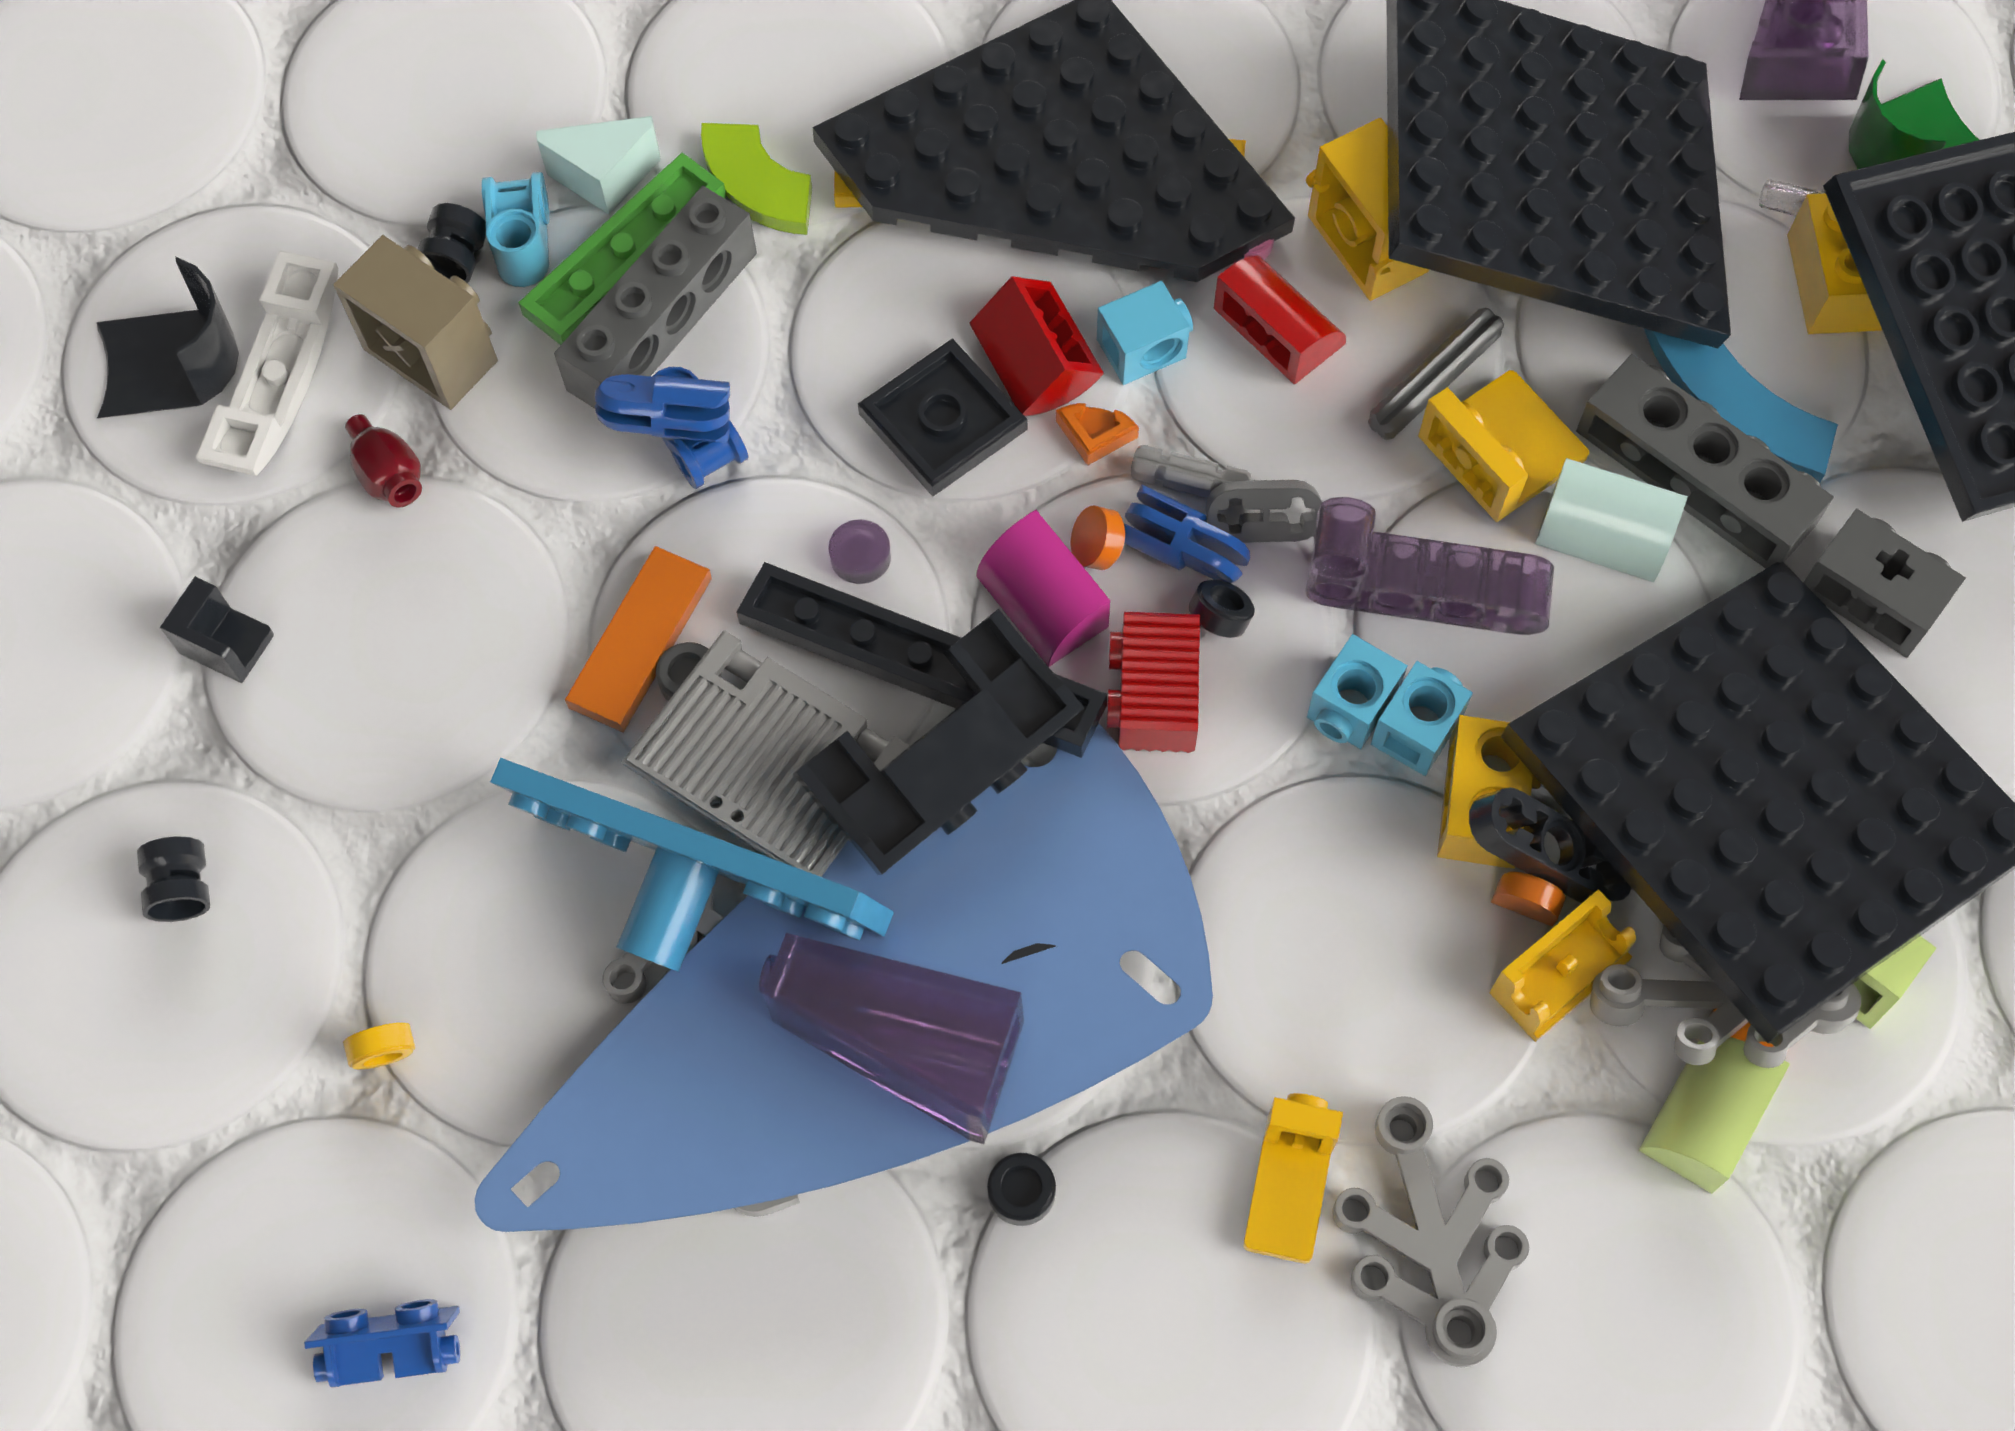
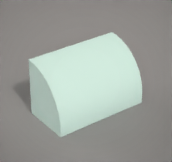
[1535,458,1688,582]

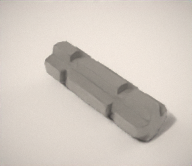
[1131,445,1251,506]

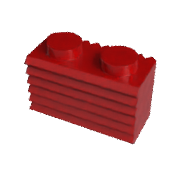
[1107,612,1200,753]

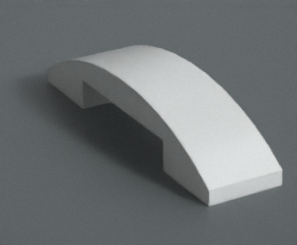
[196,250,339,476]

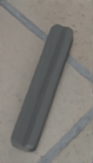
[1368,308,1504,440]

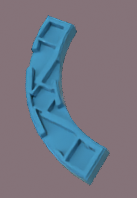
[1643,328,1838,484]

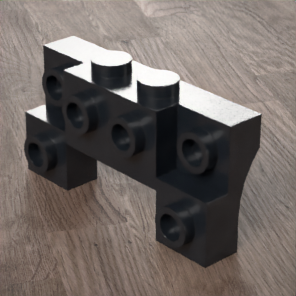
[793,609,1084,875]

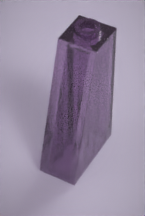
[759,933,1024,1144]

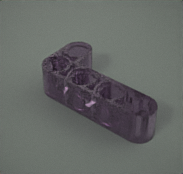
[1305,497,1554,635]

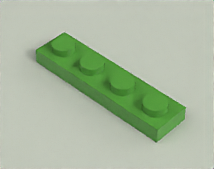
[518,152,727,345]

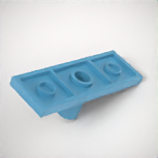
[490,757,894,972]

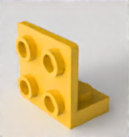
[1418,370,1589,523]

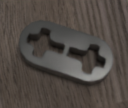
[1205,480,1325,543]

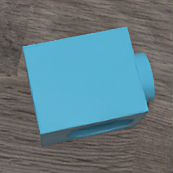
[1096,281,1193,385]
[1307,634,1408,749]
[1370,661,1473,777]

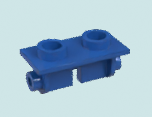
[304,1299,460,1388]

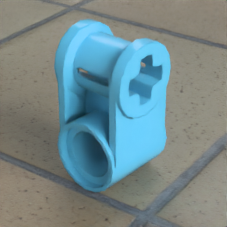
[482,172,550,287]

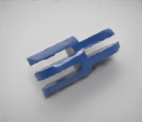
[595,374,730,443]
[1124,485,1250,583]

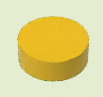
[343,1022,416,1070]

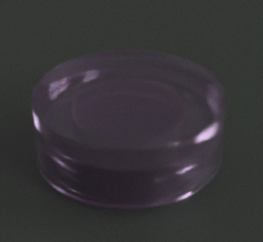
[828,519,891,584]

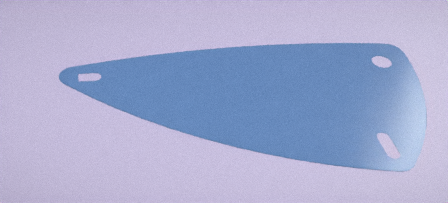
[474,723,1213,1232]

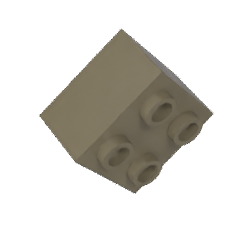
[333,235,498,410]

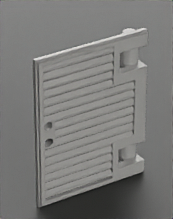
[622,631,910,877]

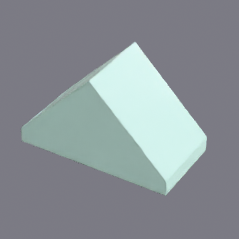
[536,116,661,214]

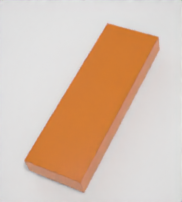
[565,546,712,733]

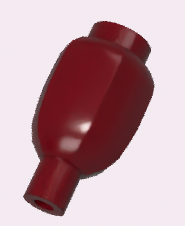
[345,414,422,507]

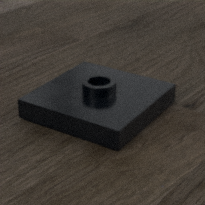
[858,338,1028,497]

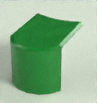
[1849,59,1979,169]

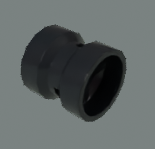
[418,203,486,283]
[137,836,210,922]

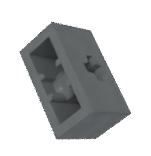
[1803,508,1966,658]

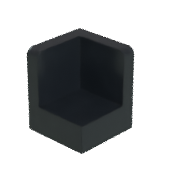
[160,576,274,683]

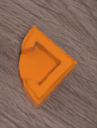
[1056,403,1139,465]

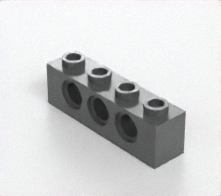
[554,186,757,409]
[1576,354,1834,569]

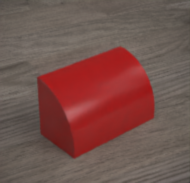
[1213,256,1346,385]
[969,276,1104,416]

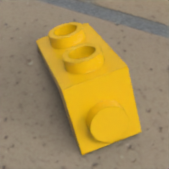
[1243,1093,1343,1264]

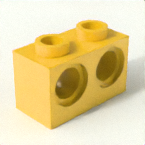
[1437,715,1541,869]

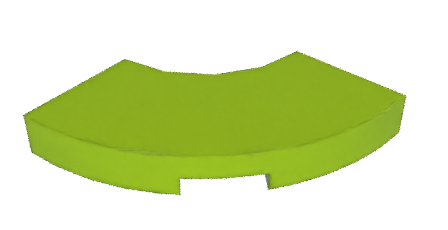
[701,123,812,235]

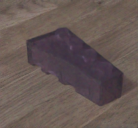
[1739,0,1869,100]

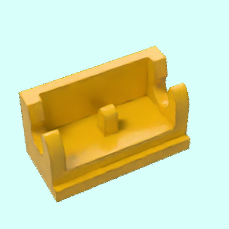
[1489,889,1636,1042]

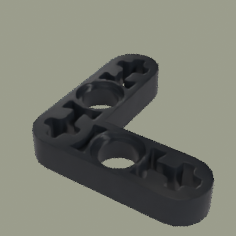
[1469,788,1632,904]

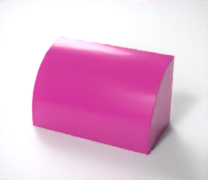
[976,510,1111,667]

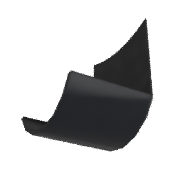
[96,256,239,419]

